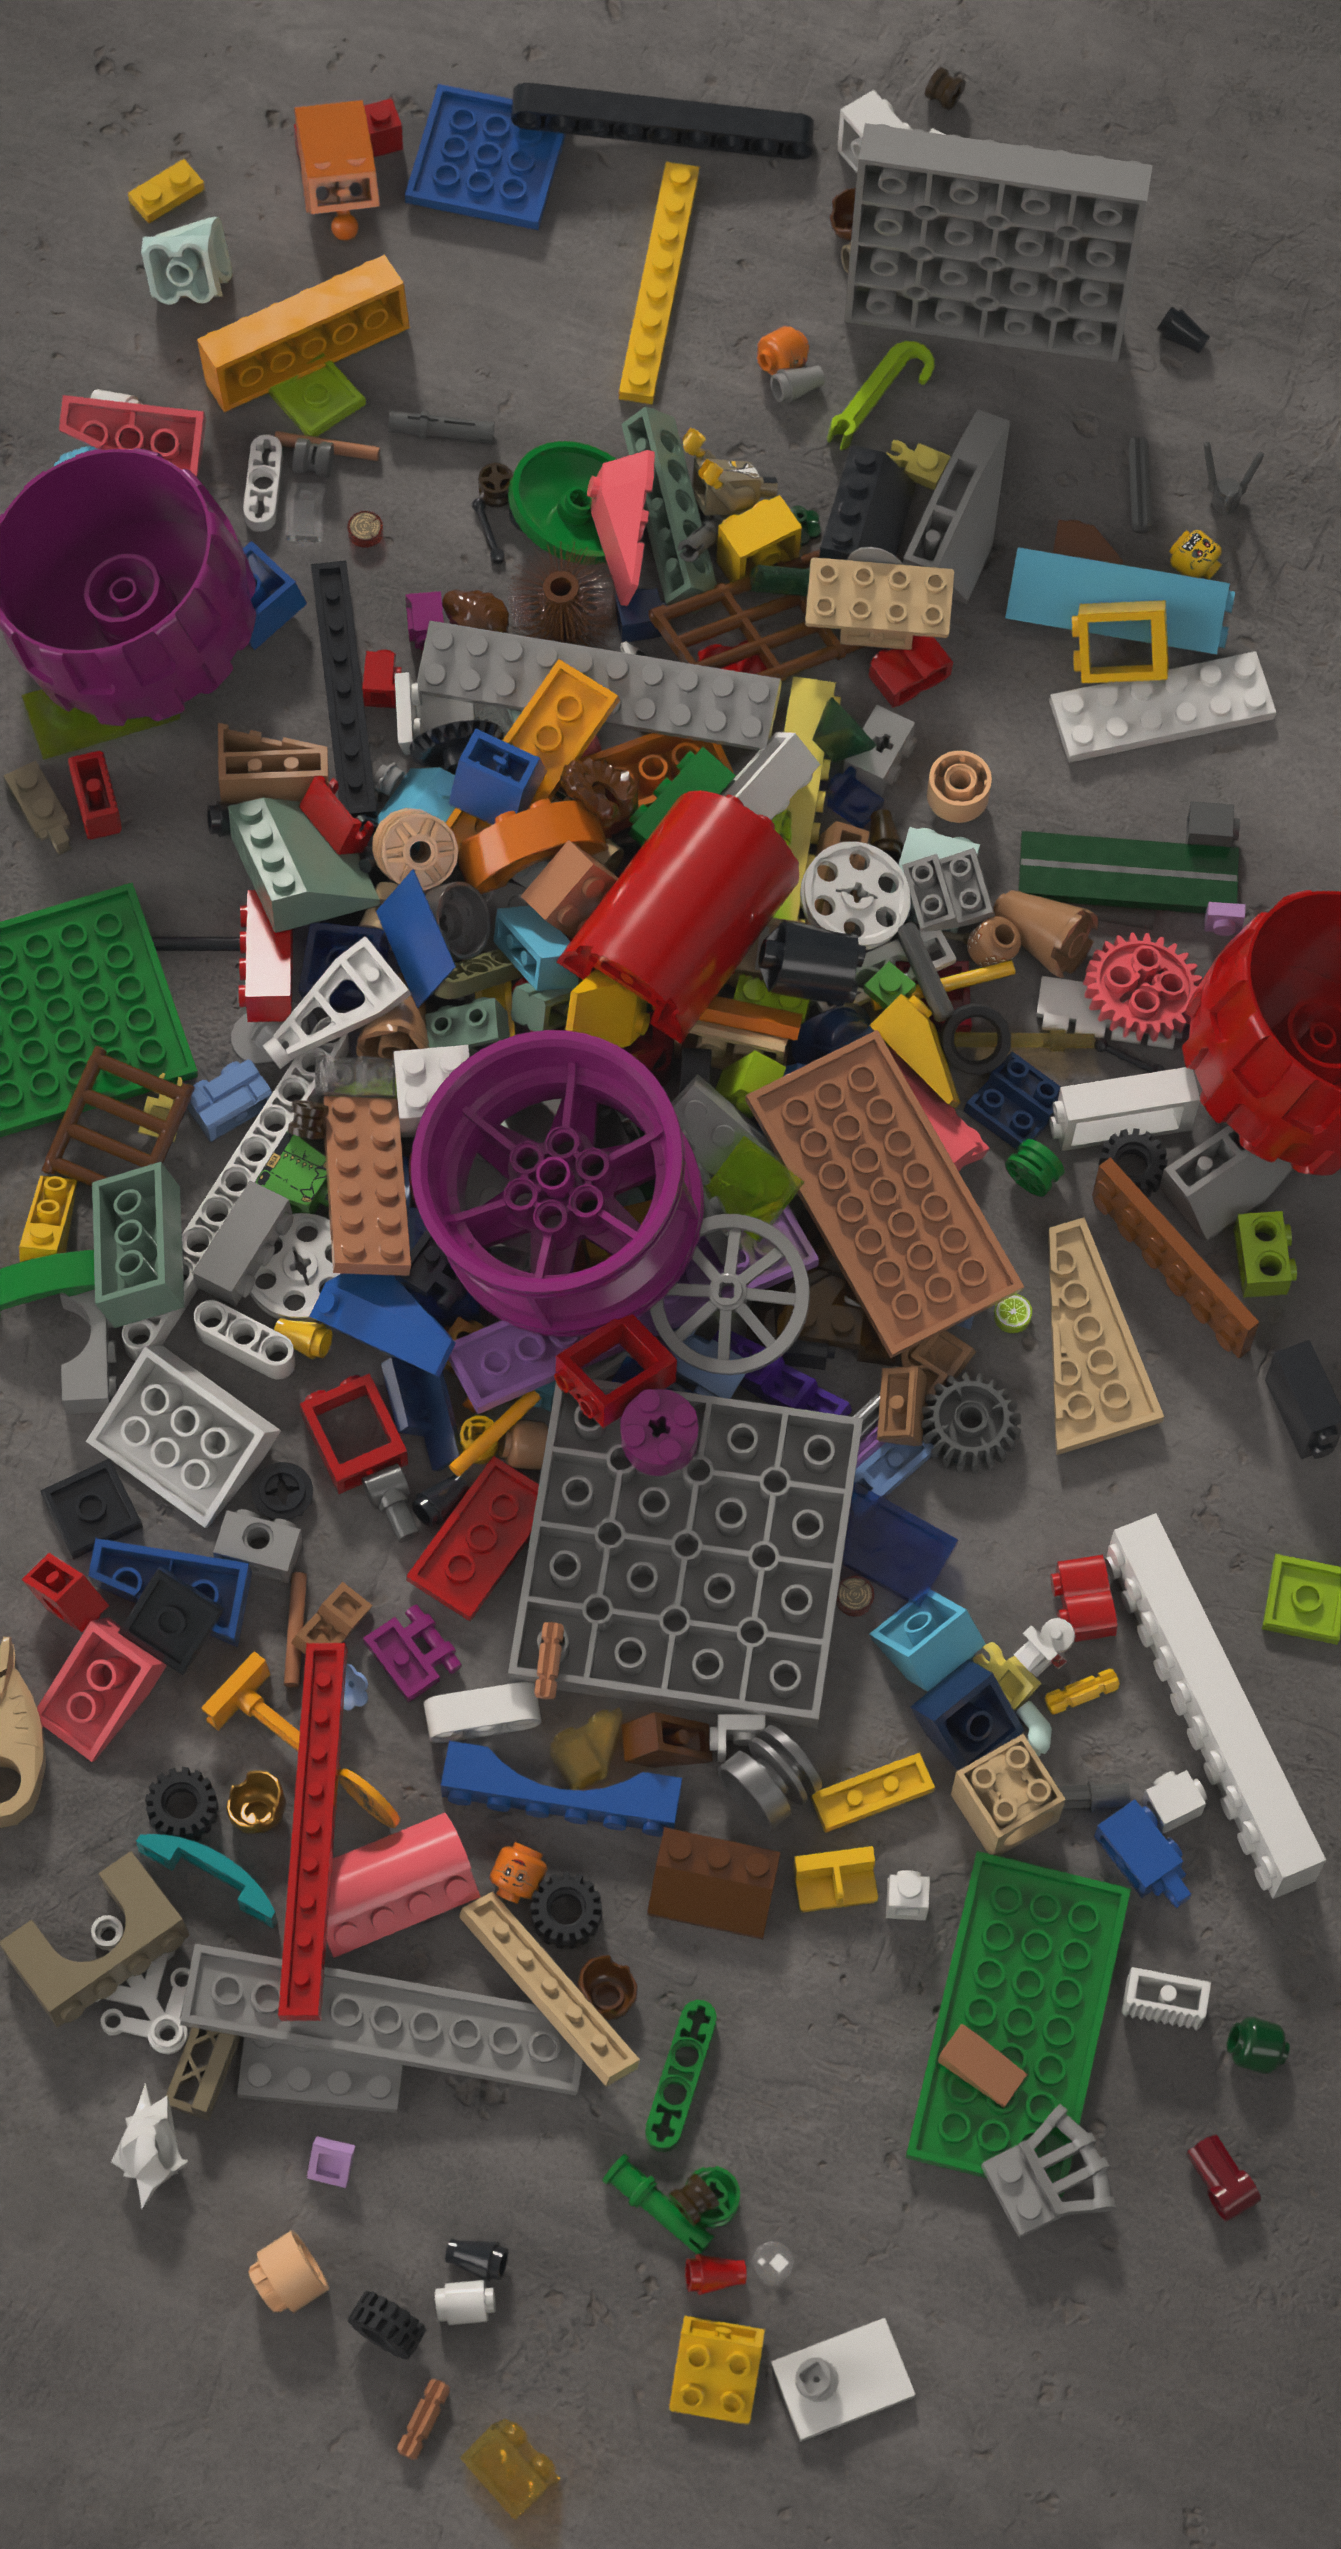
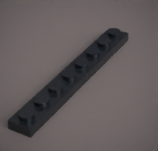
[311,560,377,819]

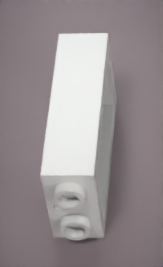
[1050,1067,1200,1151]

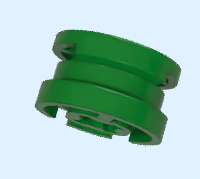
[1005,1139,1065,1197]
[685,2166,740,2229]

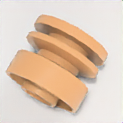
[372,808,458,891]

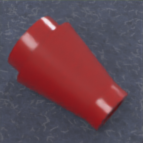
[685,2254,747,2295]

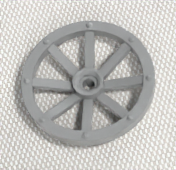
[650,1214,810,1375]

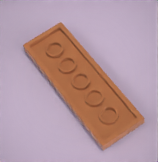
[322,1096,411,1276]

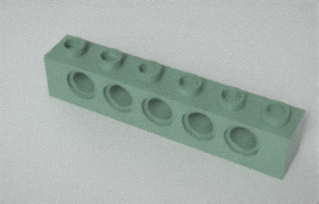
[621,406,717,614]

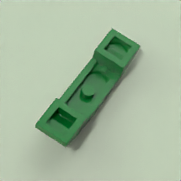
[0,1250,95,1317]

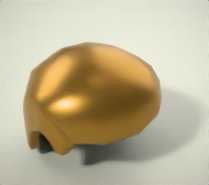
[226,1770,286,1834]

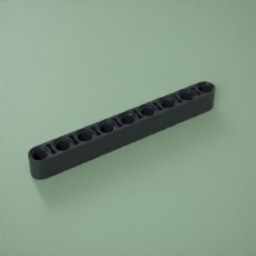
[511,83,814,160]

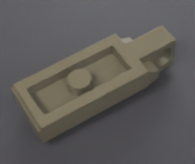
[3,760,72,855]

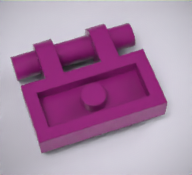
[363,1604,462,1703]

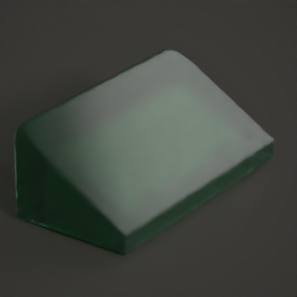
[750,565,810,596]

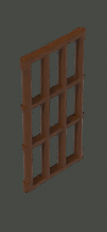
[648,549,867,682]

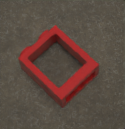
[554,1314,677,1428]
[300,1373,408,1495]

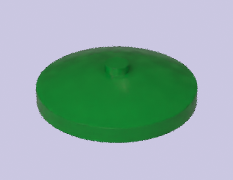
[508,441,646,565]

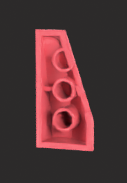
[587,450,655,606]

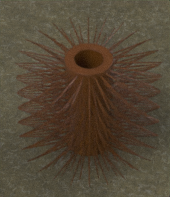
[508,543,618,650]

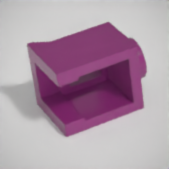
[405,591,444,650]

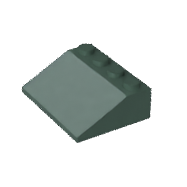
[228,797,380,933]

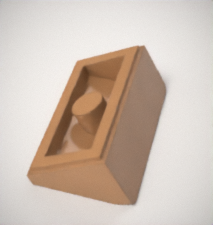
[877,1366,927,1446]

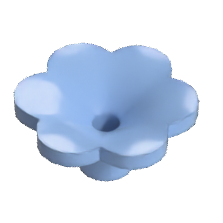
[343,1664,368,1711]

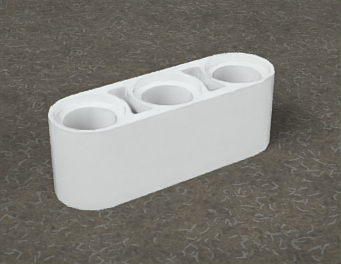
[194,1300,295,1380]
[424,1682,542,1743]

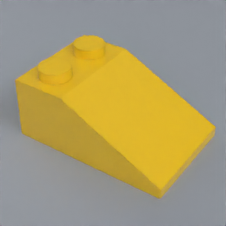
[565,969,650,1048]
[870,994,960,1108]

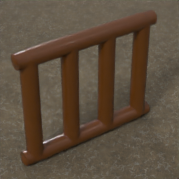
[41,1046,195,1187]

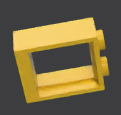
[1072,600,1169,683]

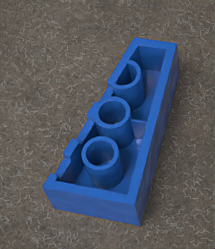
[88,1538,252,1648]

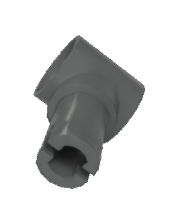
[361,1463,419,1543]

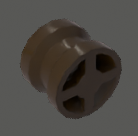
[924,67,966,110]
[478,463,513,508]
[287,1100,329,1139]
[669,2173,720,2226]

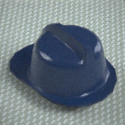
[791,1002,874,1065]

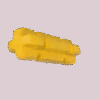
[1045,1669,1120,1715]

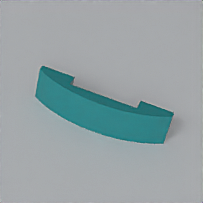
[136,1834,278,1929]

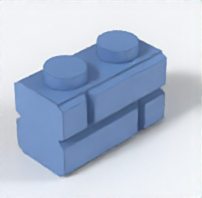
[188,1059,272,1142]

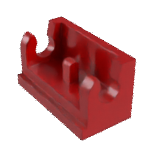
[299,776,374,854]

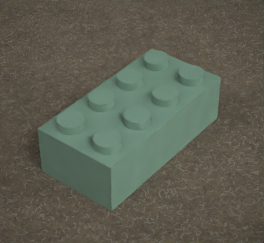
[92,1162,185,1328]

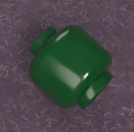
[1227,2017,1290,2074]

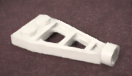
[262,936,412,1069]

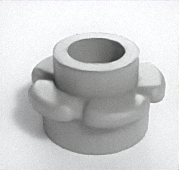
[373,762,405,797]

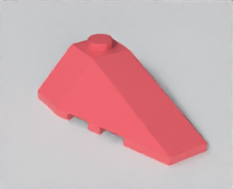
[59,395,206,478]

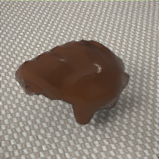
[442,589,509,633]

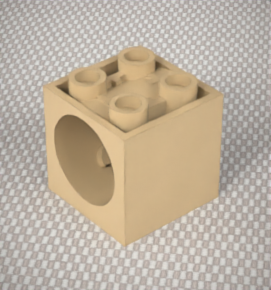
[951,1734,1066,1856]

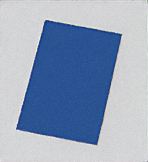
[376,869,456,1008]

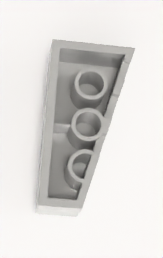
[671,1074,798,1204]

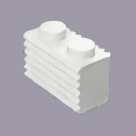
[1122,1967,1211,2031]

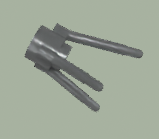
[1203,441,1264,516]

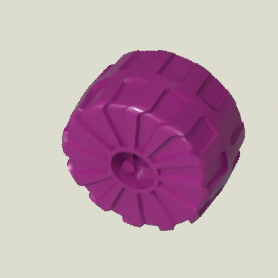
[0,448,256,726]

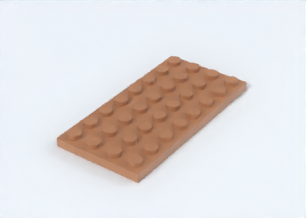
[745,1030,1024,1358]

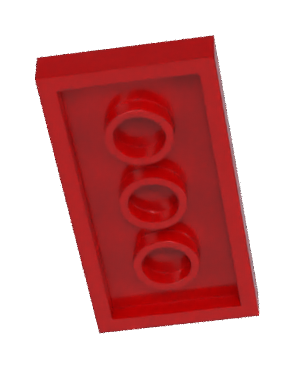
[406,1455,539,1622]

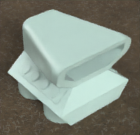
[141,217,232,304]

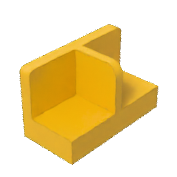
[793,1846,878,1912]

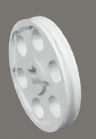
[800,842,911,950]
[250,1213,341,1322]

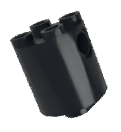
[758,920,866,1007]

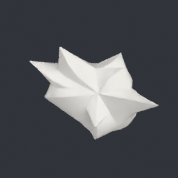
[111,2083,188,2209]

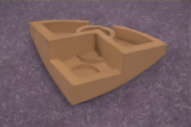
[901,1330,976,1406]

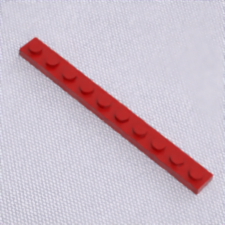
[278,1643,348,2021]

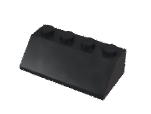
[819,445,916,560]

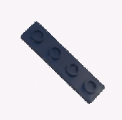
[381,1357,463,1471]

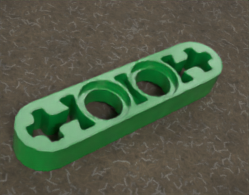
[645,1999,717,2153]

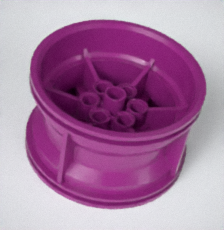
[411,1030,704,1337]

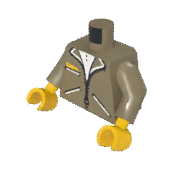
[682,428,778,515]

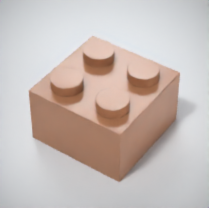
[521,840,618,939]

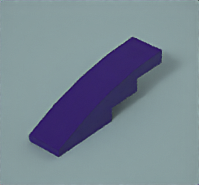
[711,1330,852,1416]

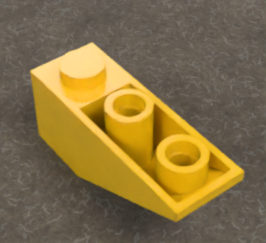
[19,1176,77,1262]

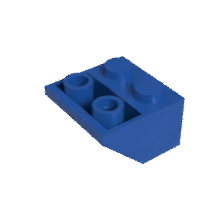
[449,729,547,825]

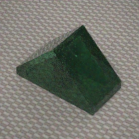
[812,697,877,762]

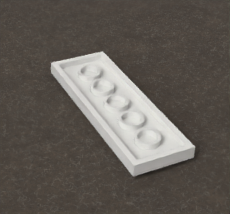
[1049,651,1276,763]

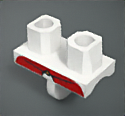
[1014,1618,1075,1677]

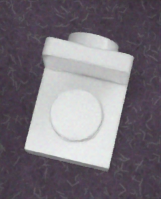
[710,1714,765,1762]

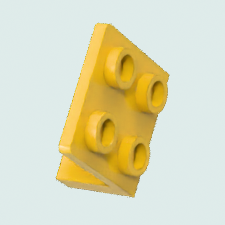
[669,2315,765,2424]

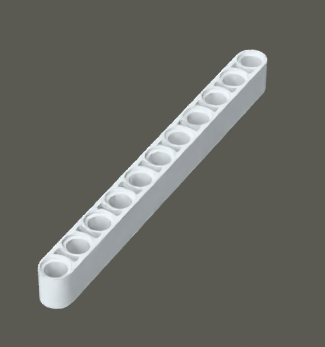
[122,1017,349,1361]

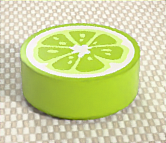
[994,1294,1032,1333]

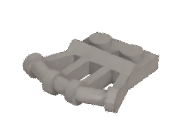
[981,2104,1116,2239]

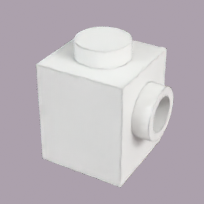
[1141,1770,1207,1834]

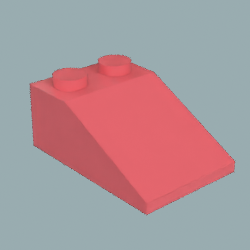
[37,1617,167,1762]

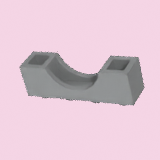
[60,1290,118,1414]

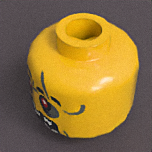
[1168,530,1222,580]

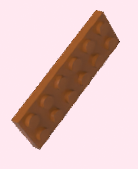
[1092,1157,1259,1359]

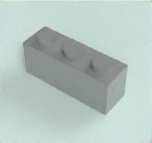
[192,1181,294,1307]

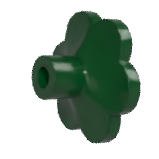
[790,505,821,546]

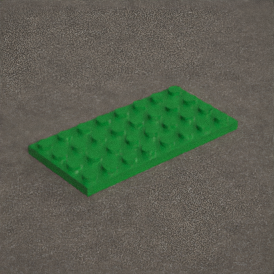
[905,1851,1131,2197]

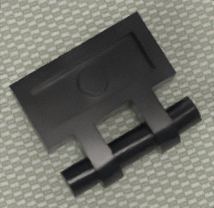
[395,1230,491,1312]

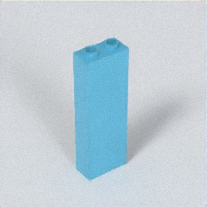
[1005,547,1235,654]

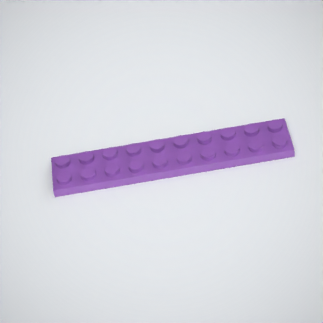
[448,1199,819,1414]

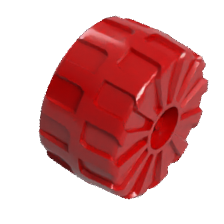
[1182,890,1341,1176]

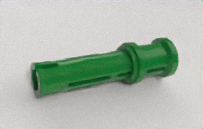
[602,2153,715,2255]

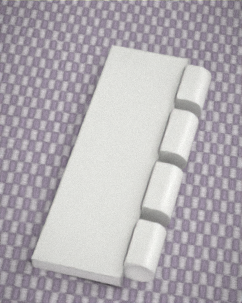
[1036,976,1183,1049]

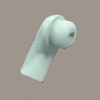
[1016,1701,1052,1757]

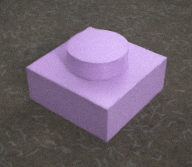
[1204,902,1245,936]
[307,2136,355,2188]

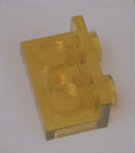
[460,2418,561,2520]

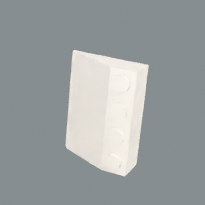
[86,1345,281,1528]

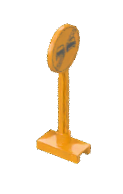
[201,1651,401,1828]

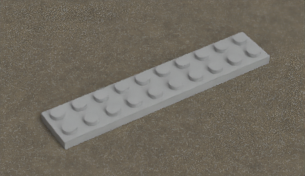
[416,621,782,751]
[179,1944,583,2096]

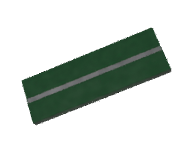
[1018,831,1239,914]

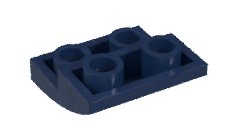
[963,1051,1061,1150]

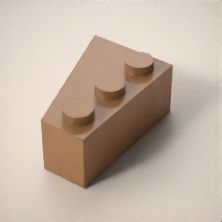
[218,723,330,804]

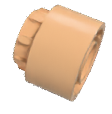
[927,751,992,823]
[249,2230,329,2313]

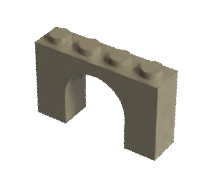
[0,1851,190,2028]

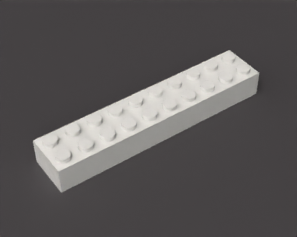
[1104,1513,1326,1899]

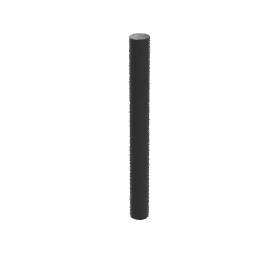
[152,937,240,951]

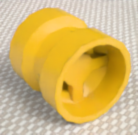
[460,1415,498,1464]

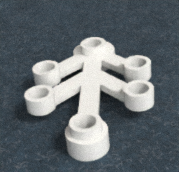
[91,1915,190,2054]

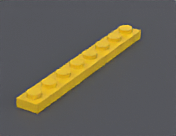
[619,162,699,405]

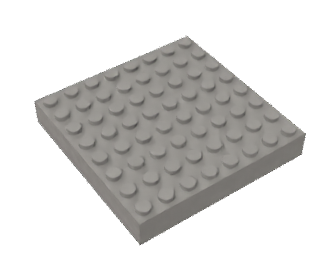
[844,123,1153,362]
[508,1379,863,1729]

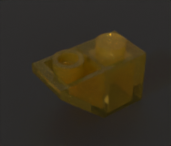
[550,1707,623,1791]

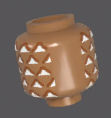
[967,916,1021,968]

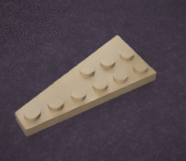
[1048,1217,1164,1455]

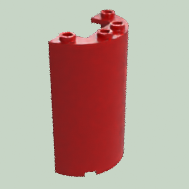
[556,791,799,1044]

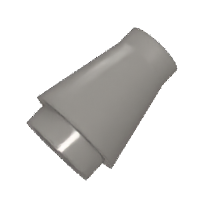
[770,365,825,403]

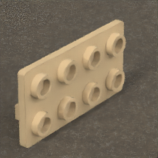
[805,558,954,650]

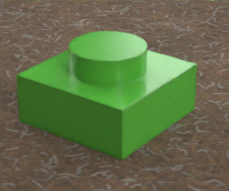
[863,961,916,1009]

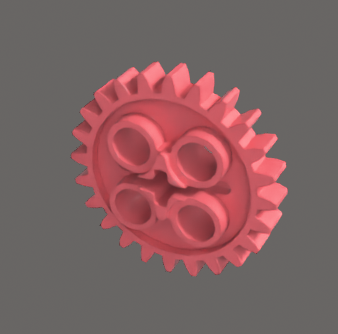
[1083,932,1202,1042]

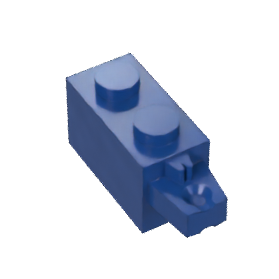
[1094,1799,1191,1909]

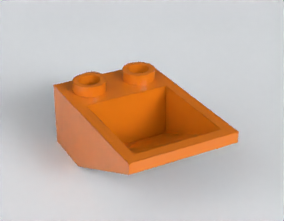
[294,100,380,241]

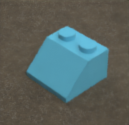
[375,768,455,851]
[869,1588,986,1692]

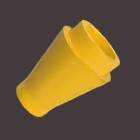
[274,1318,333,1359]

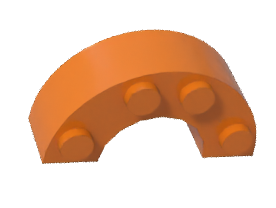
[457,799,609,894]

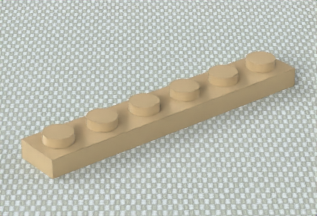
[459,1891,640,2087]

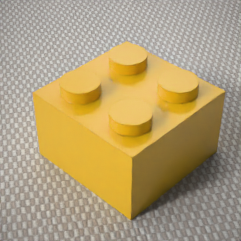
[717,495,802,582]

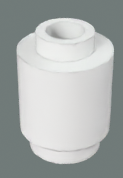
[435,2280,496,2325]

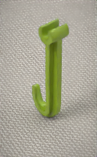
[827,341,935,450]

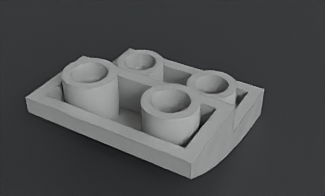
[902,848,995,932]

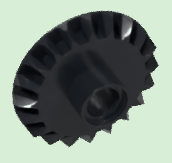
[409,720,504,775]

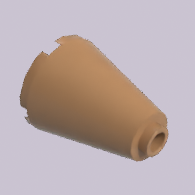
[993,890,1098,978]
[356,972,429,1077]

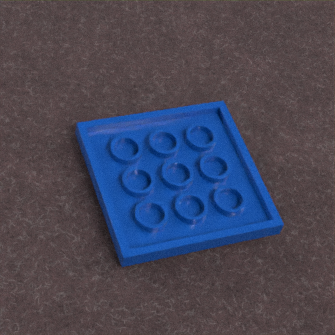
[405,84,566,230]

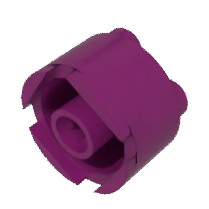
[620,1389,698,1476]

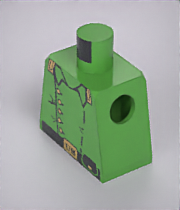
[255,1131,329,1214]

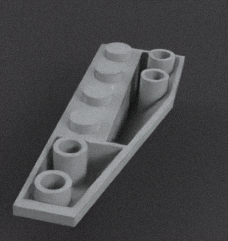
[903,409,1010,604]
[1159,1126,1293,1243]

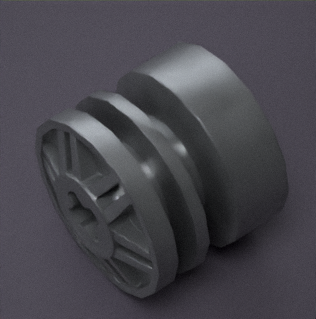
[423,882,490,961]
[717,1725,822,1832]

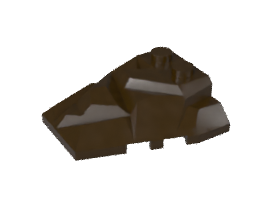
[746,1210,896,1366]

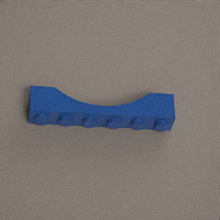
[441,1741,682,1837]

